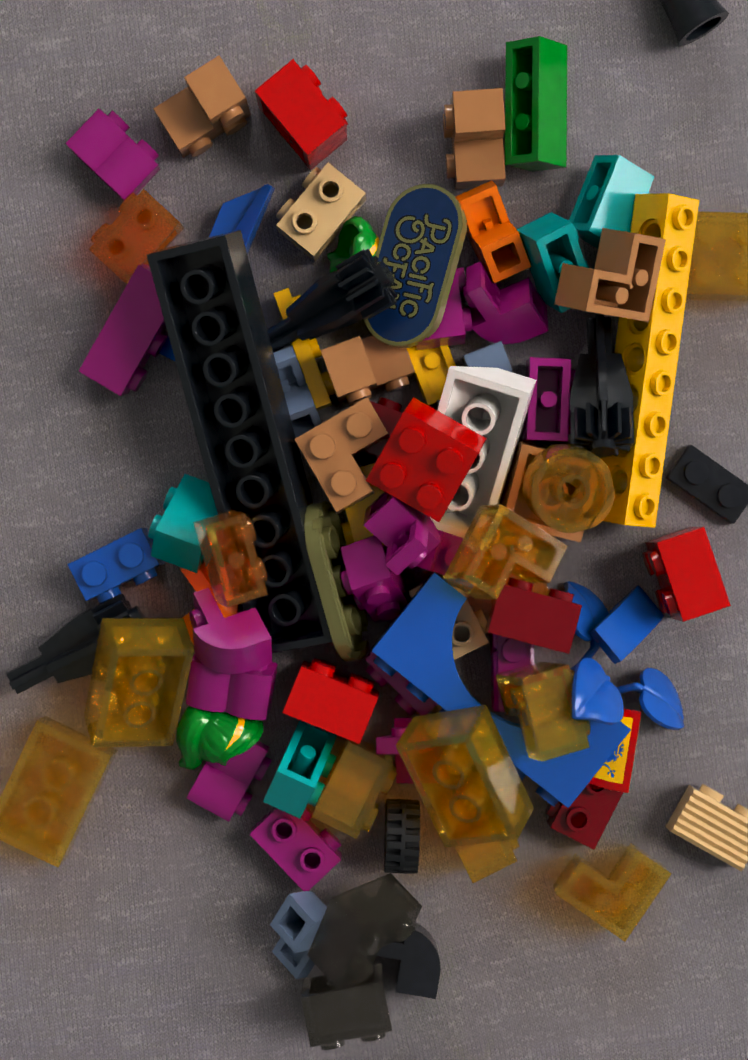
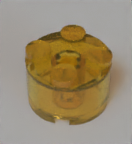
[523,444,615,533]

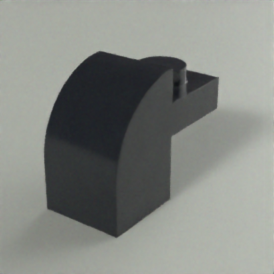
[361,920,441,999]

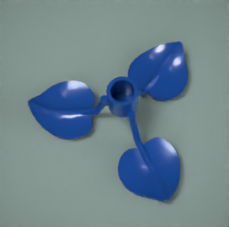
[552,581,685,730]

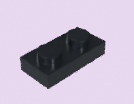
[666,445,748,524]

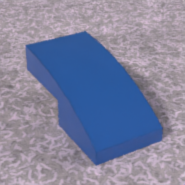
[588,585,664,664]

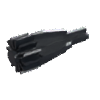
[267,249,398,353]
[570,314,634,458]
[6,594,150,694]

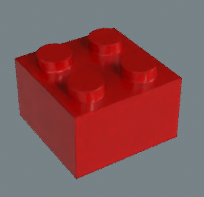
[255,59,348,170]
[366,397,487,522]
[642,527,731,622]
[282,658,378,744]

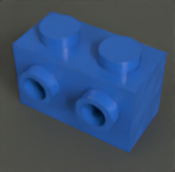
[67,528,165,604]

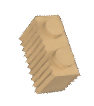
[665,783,748,871]

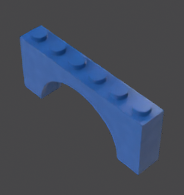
[372,572,631,808]

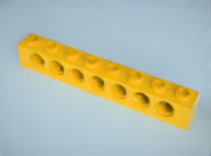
[592,193,699,528]

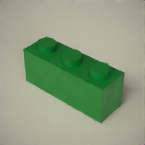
[505,36,567,172]

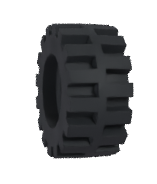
[384,799,420,874]

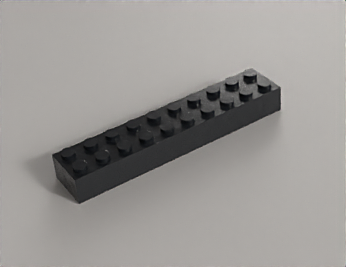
[147,229,333,653]

